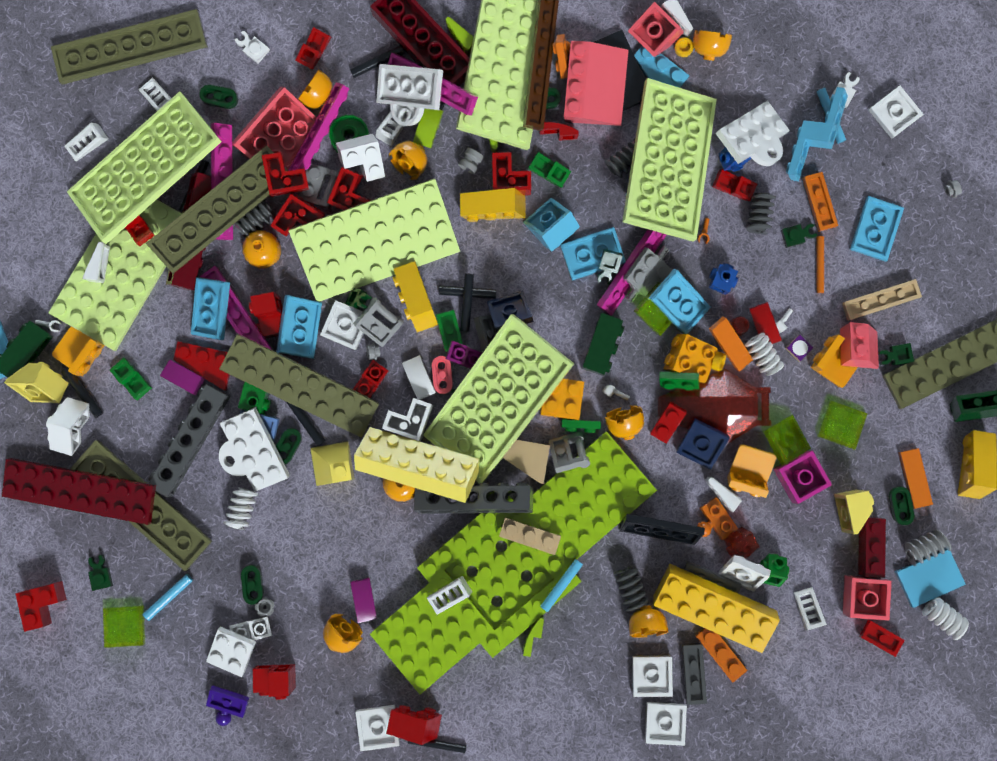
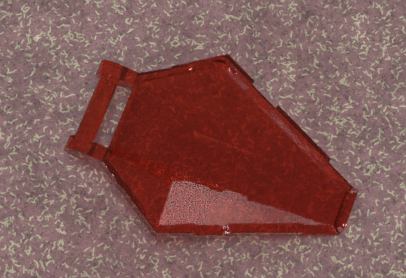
[658,369,771,445]

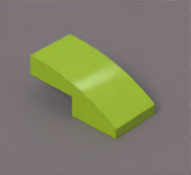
[413,108,444,148]
[522,616,544,657]

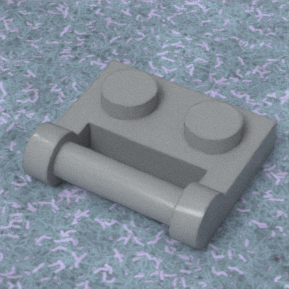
[298,163,339,209]
[353,298,403,347]
[549,432,590,473]

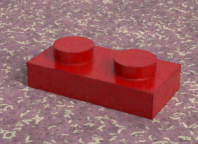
[650,401,687,444]
[859,620,905,657]

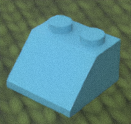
[523,198,580,252]

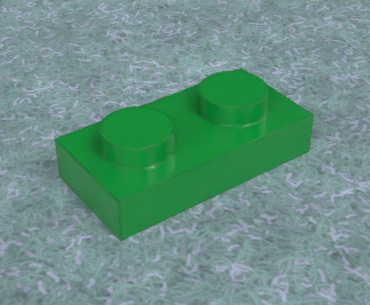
[436,310,463,352]
[659,371,700,390]
[561,419,601,433]

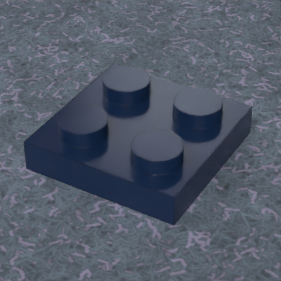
[487,291,534,333]
[676,419,730,470]

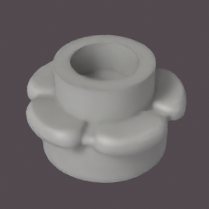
[944,180,962,198]
[366,342,380,361]
[255,597,275,617]

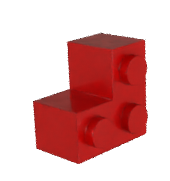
[261,152,309,197]
[492,152,531,195]
[327,167,372,210]
[270,193,326,237]
[249,292,283,339]
[15,581,67,632]
[253,664,296,700]
[386,705,442,745]

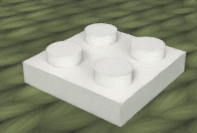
[869,86,924,139]
[320,300,364,350]
[719,555,771,592]
[206,626,256,677]
[632,655,673,697]
[645,702,687,746]
[356,705,400,751]

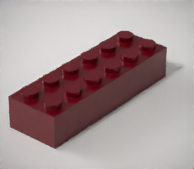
[370,0,470,86]

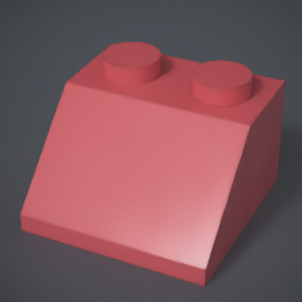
[628,2,684,57]
[840,322,879,369]

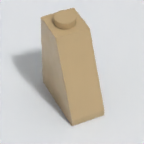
[503,440,550,484]

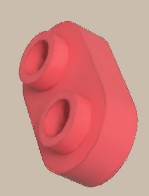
[432,356,453,394]

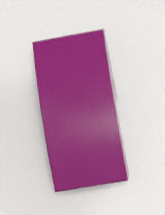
[445,341,482,369]
[160,359,205,395]
[350,578,377,623]

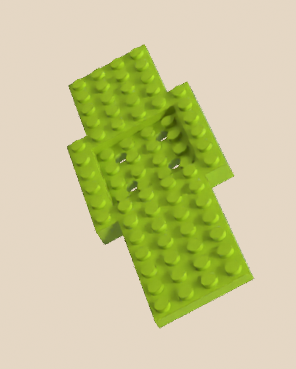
[370,431,657,694]

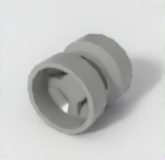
[458,148,484,174]

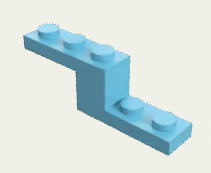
[786,87,848,182]

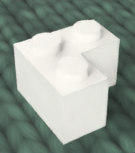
[336,134,385,182]
[46,397,90,456]
[382,398,433,442]

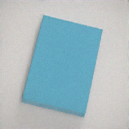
[850,196,904,262]
[560,227,626,281]
[649,269,711,334]
[191,277,230,340]
[276,295,322,359]
[895,549,966,608]

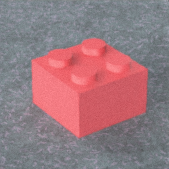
[843,575,891,621]

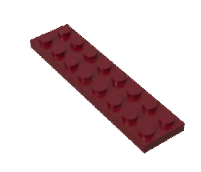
[2,458,156,525]

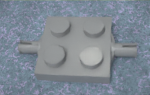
[623,246,672,303]

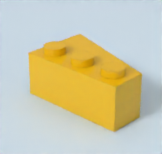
[460,188,526,222]
[392,261,438,332]
[957,430,997,499]

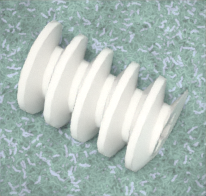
[745,333,784,376]
[223,487,258,530]
[922,598,969,640]

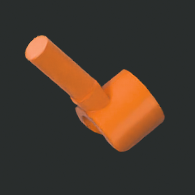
[697,218,710,244]

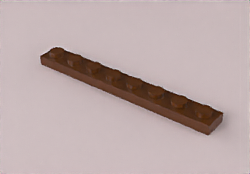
[523,0,559,131]

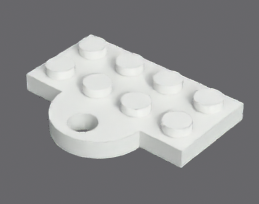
[376,64,443,126]
[716,101,790,166]
[219,407,290,492]

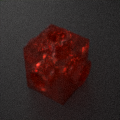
[724,526,760,559]

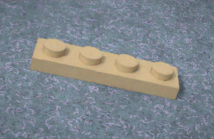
[842,279,922,321]

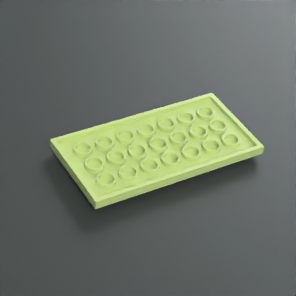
[456,0,538,150]
[622,78,717,242]
[67,91,222,244]
[289,178,460,302]
[49,199,182,351]
[423,314,574,483]

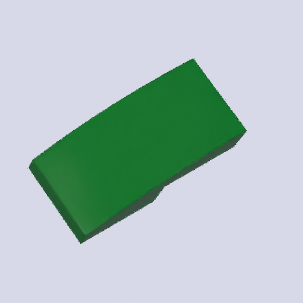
[527,152,571,188]
[110,358,152,401]

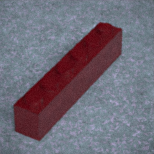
[165,172,212,290]

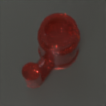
[729,316,749,336]

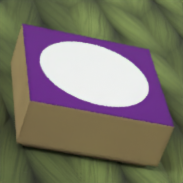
[785,335,813,362]

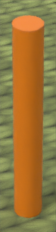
[816,236,824,293]

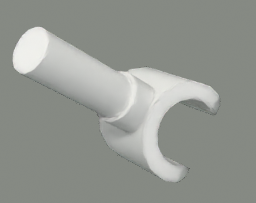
[776,308,793,333]
[35,320,61,332]
[602,385,630,400]

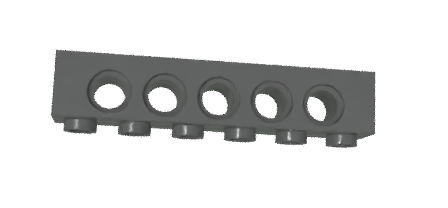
[148,384,230,497]
[414,483,533,514]

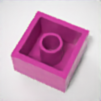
[773,451,832,504]

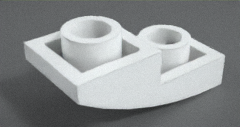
[402,355,436,400]
[229,616,272,641]

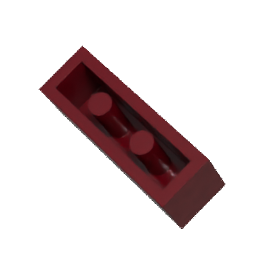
[858,517,886,578]

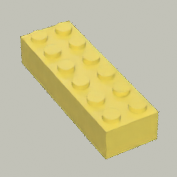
[354,427,479,503]

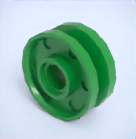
[329,115,369,153]

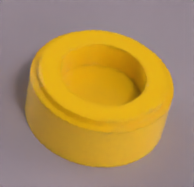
[674,37,694,57]
[712,351,726,372]

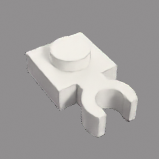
[235,31,270,64]
[830,72,860,108]

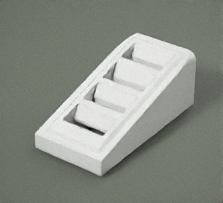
[661,0,693,37]
[139,77,172,111]
[376,111,408,146]
[65,122,109,161]
[83,242,110,283]
[705,477,742,512]
[427,576,472,615]
[794,587,827,631]

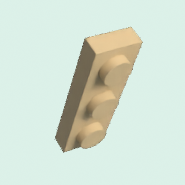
[499,517,561,555]

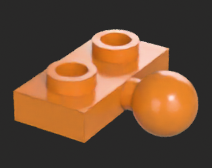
[553,34,571,79]
[697,497,738,540]

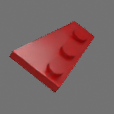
[173,341,230,391]

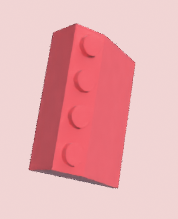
[564,41,628,126]
[232,87,317,170]

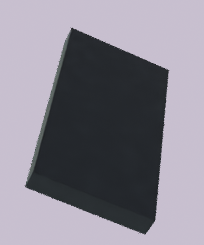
[594,30,646,111]
[619,514,705,545]

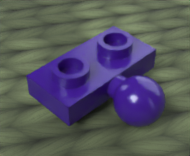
[206,686,250,726]

